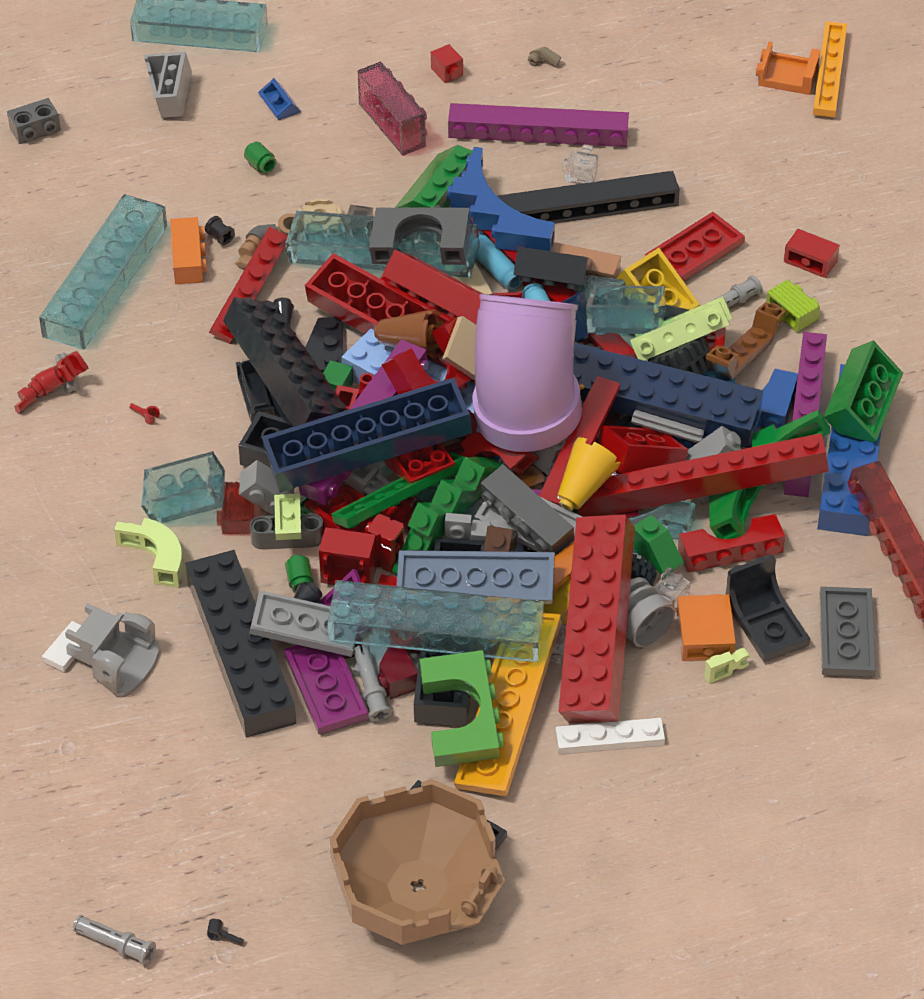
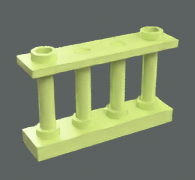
[630,296,733,360]

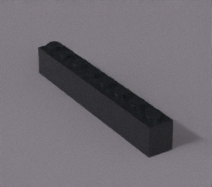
[497,171,680,223]

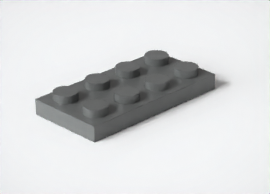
[819,586,876,677]

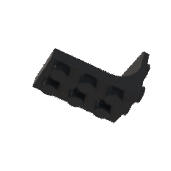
[726,555,810,662]

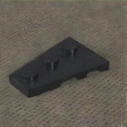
[305,317,343,373]

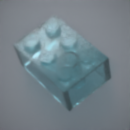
[586,285,666,335]
[141,451,225,523]

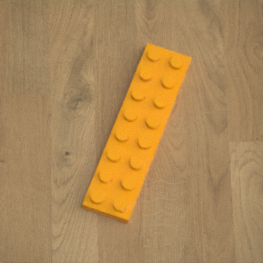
[454,611,562,797]

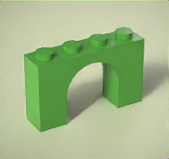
[420,650,504,767]

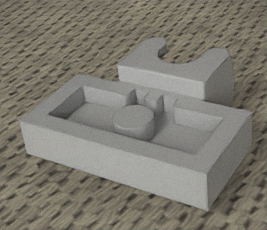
[445,513,491,541]

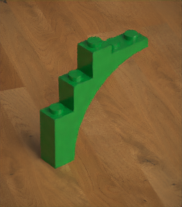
[709,410,830,539]
[392,457,510,574]

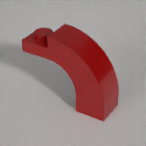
[456,432,539,475]

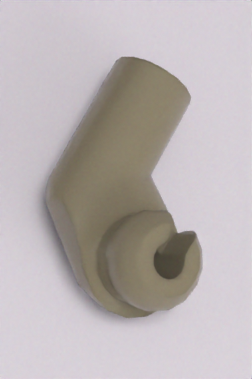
[528,47,562,66]

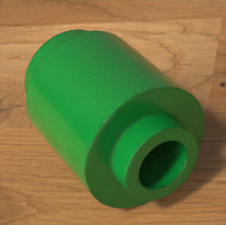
[244,141,276,173]
[285,555,314,593]

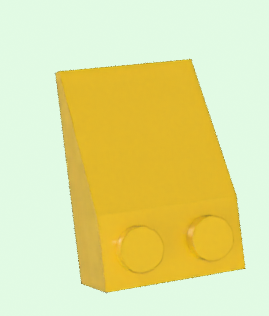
[615,248,700,322]

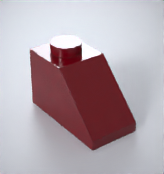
[377,641,418,699]

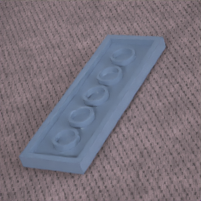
[396,551,555,604]

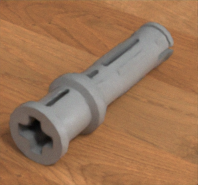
[714,275,763,307]
[353,645,392,722]
[73,915,156,966]

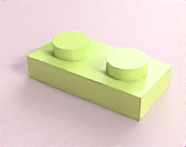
[274,494,301,540]

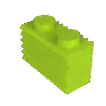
[766,279,820,332]

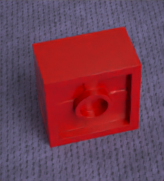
[319,527,377,590]

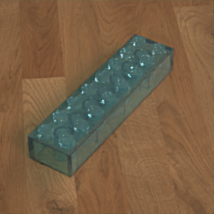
[39,194,168,350]
[285,210,480,278]
[328,580,544,662]

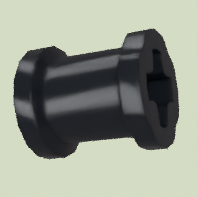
[204,216,235,245]

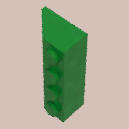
[395,145,473,208]
[823,340,903,443]

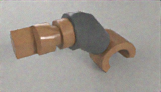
[235,213,301,268]

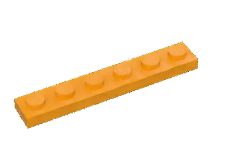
[813,21,847,117]

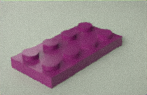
[284,645,369,734]

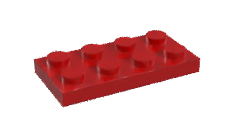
[645,212,745,281]

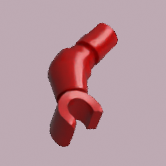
[14,351,89,413]

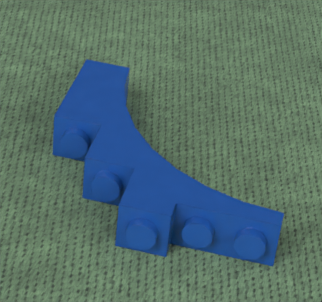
[447,147,555,251]
[670,369,798,449]

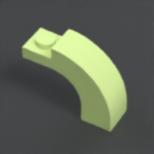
[114,518,184,588]

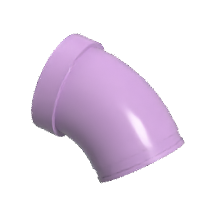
[472,294,582,452]

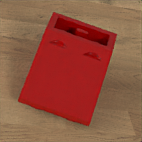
[383,443,455,484]

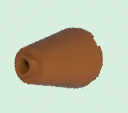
[374,310,444,359]

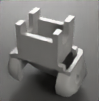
[65,603,159,697]

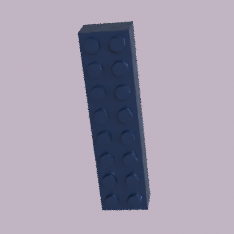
[573,343,763,447]
[262,378,472,492]

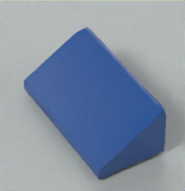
[258,78,301,120]

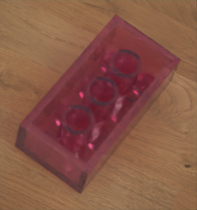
[357,61,427,156]

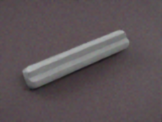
[631,410,704,443]

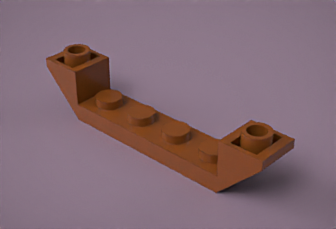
[706,302,787,380]

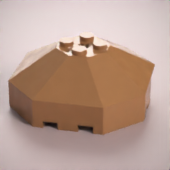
[330,779,505,945]

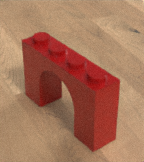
[381,316,475,395]

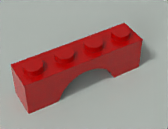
[678,514,785,573]

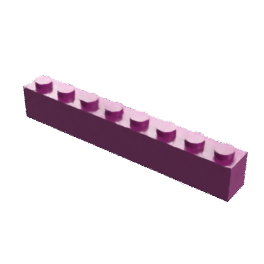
[448,103,629,147]
[784,332,827,498]
[299,339,429,506]

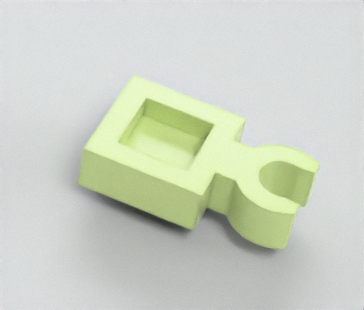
[704,648,750,684]

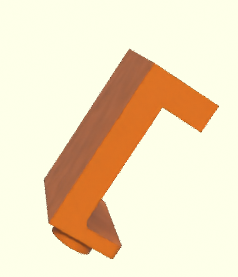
[755,42,821,95]
[676,594,736,661]

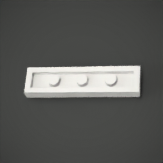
[555,718,665,754]

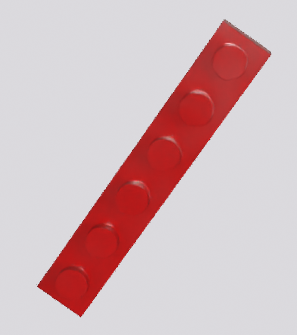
[209,226,290,344]

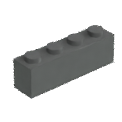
[481,464,574,556]

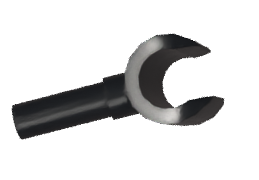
[207,918,245,946]

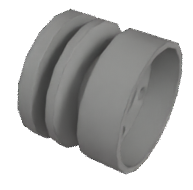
[626,577,675,647]

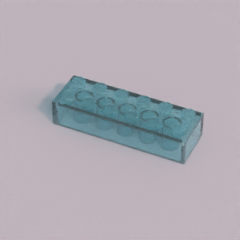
[130,0,268,53]

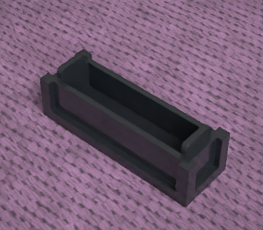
[236,360,275,423]

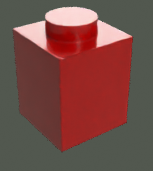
[430,44,463,83]

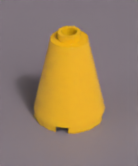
[557,437,621,511]

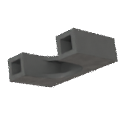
[369,208,471,265]

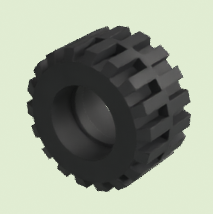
[648,336,711,375]

